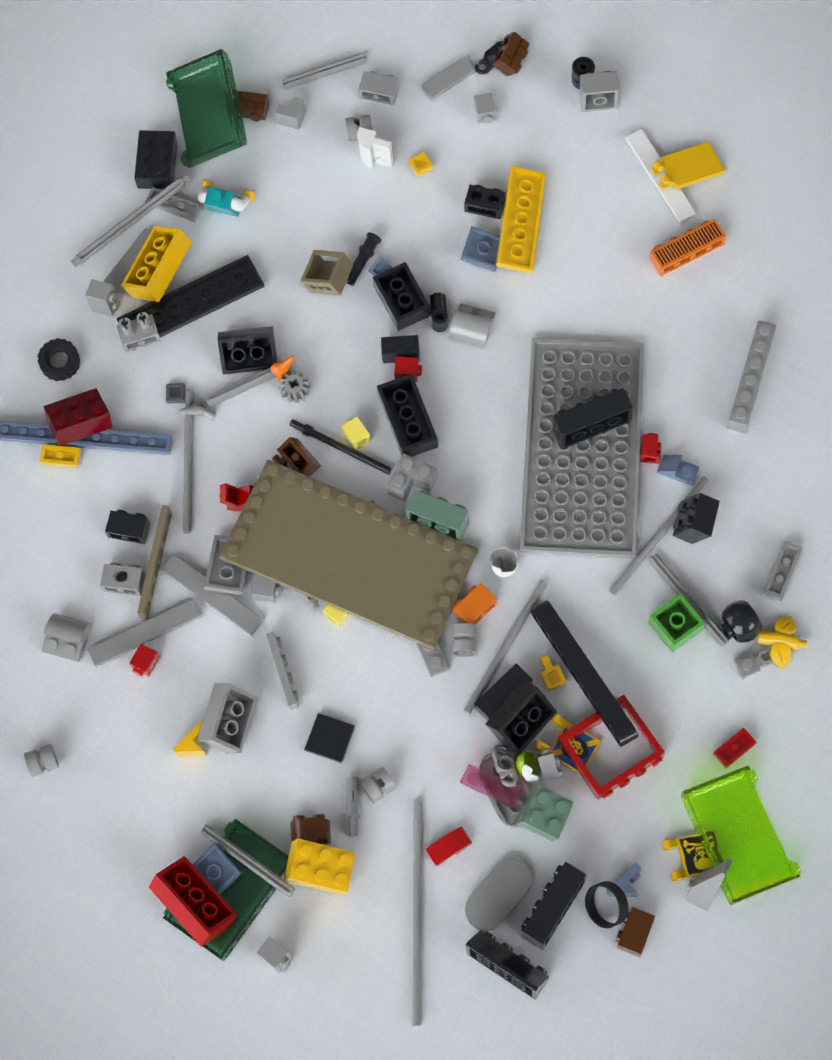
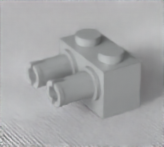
[116,312,161,352]

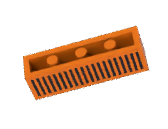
[650,219,726,276]

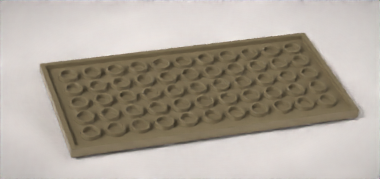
[220,459,478,650]

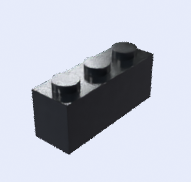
[474,663,533,721]

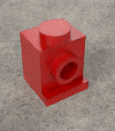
[640,433,661,464]

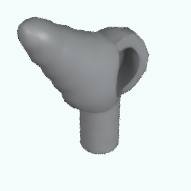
[179,401,216,420]

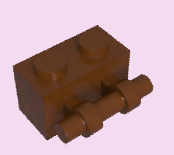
[272,437,321,477]

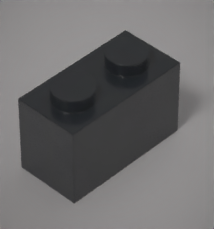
[381,335,420,363]
[105,510,150,544]

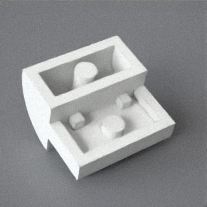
[357,127,393,168]

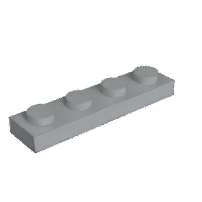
[266,631,300,711]

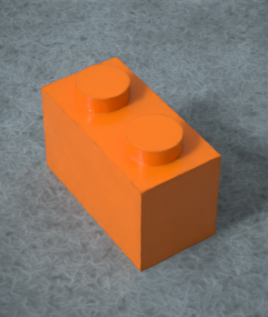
[453,583,497,625]

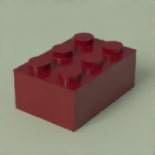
[43,388,112,446]

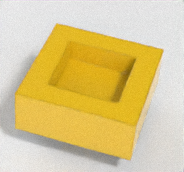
[408,151,433,177]

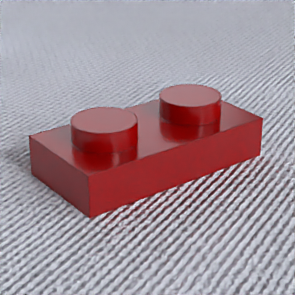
[713,728,757,769]

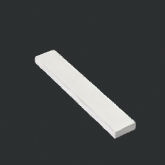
[626,129,696,224]

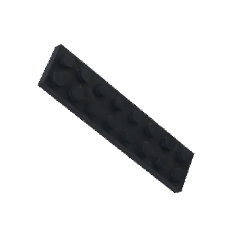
[116,255,265,351]

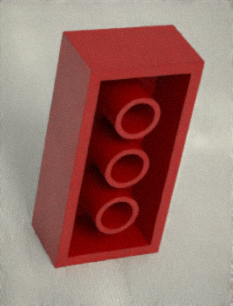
[149,856,237,947]

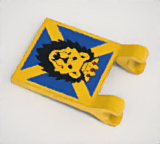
[536,714,601,774]

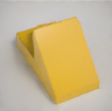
[173,721,206,757]

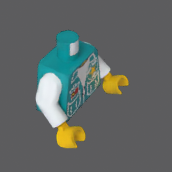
[198,179,255,217]

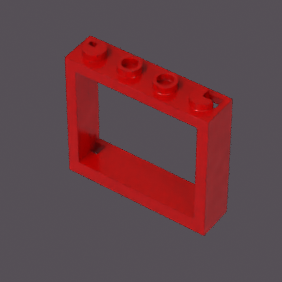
[558,695,665,800]

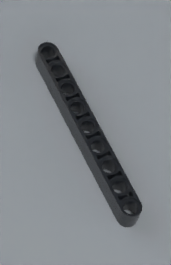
[530,600,639,747]

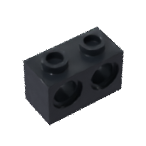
[464,184,505,219]

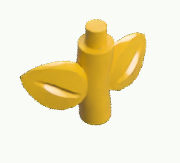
[758,616,807,669]

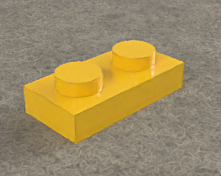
[40,444,81,468]

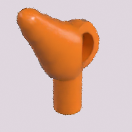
[271,355,295,383]

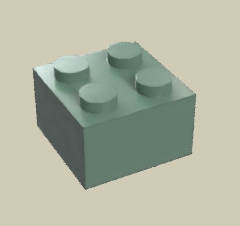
[517,785,574,841]

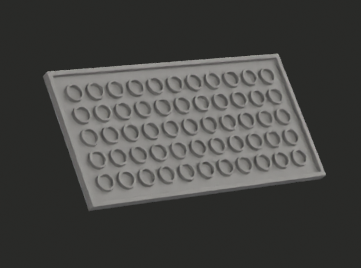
[520,338,644,558]

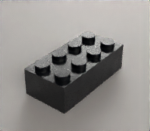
[377,374,438,457]
[552,388,633,450]
[521,861,587,951]

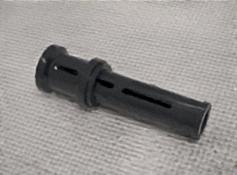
[347,232,382,286]

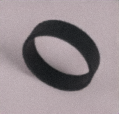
[585,881,628,929]

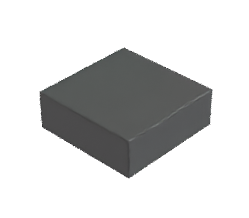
[166,383,186,404]

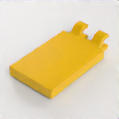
[651,141,725,190]

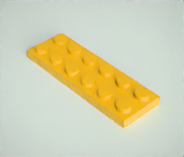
[496,165,546,274]

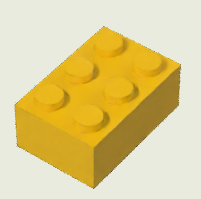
[284,838,356,895]

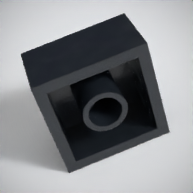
[673,493,720,544]

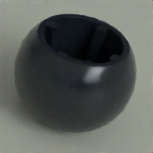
[721,600,763,643]

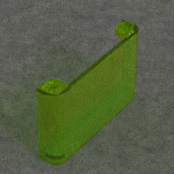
[681,765,801,906]

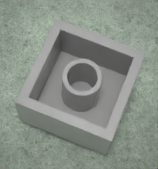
[579,71,619,112]

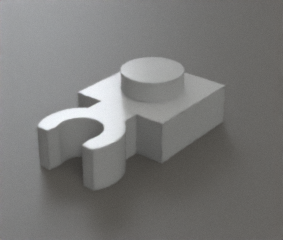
[734,650,771,679]

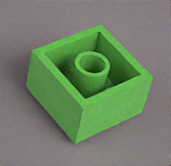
[648,593,705,652]

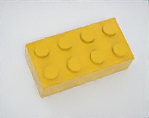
[121,225,192,302]

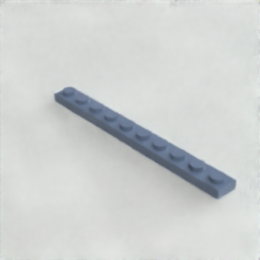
[0,420,173,455]

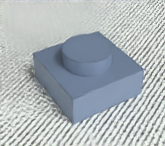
[368,257,393,276]

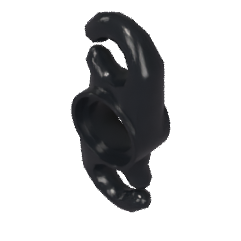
[475,41,503,75]

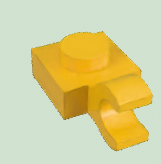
[540,654,567,691]

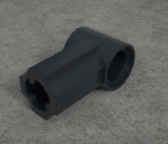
[430,292,448,332]

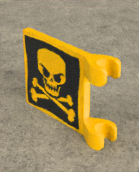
[662,830,724,882]

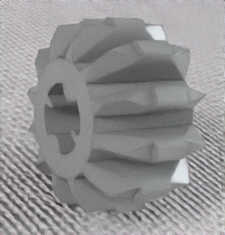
[279,371,311,403]

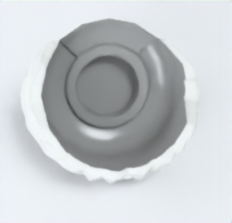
[490,547,518,577]

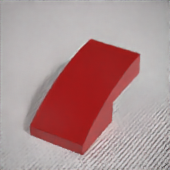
[426,826,472,866]

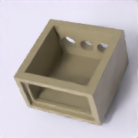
[301,250,354,296]

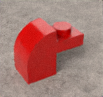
[219,483,254,512]

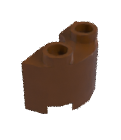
[290,814,331,845]

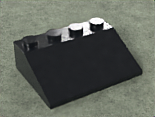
[466,931,549,1000]

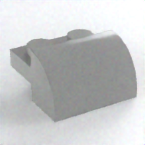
[449,304,496,348]
[41,613,91,662]

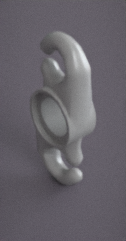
[492,745,518,787]

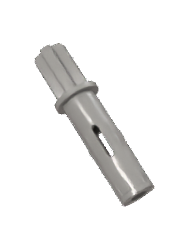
[344,776,360,837]

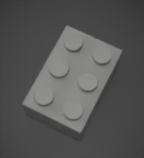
[197,683,258,753]

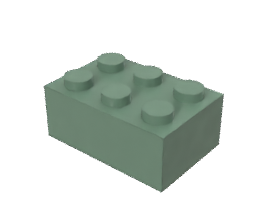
[406,490,469,541]

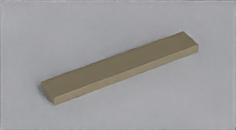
[137,505,172,619]

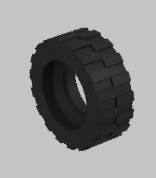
[37,338,80,381]

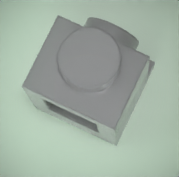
[537,748,563,781]

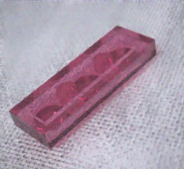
[460,764,523,809]

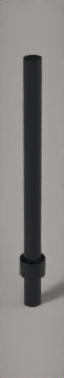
[290,419,392,475]

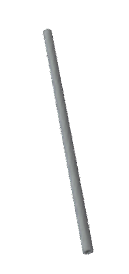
[412,801,422,1026]

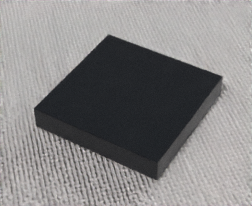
[304,713,355,763]

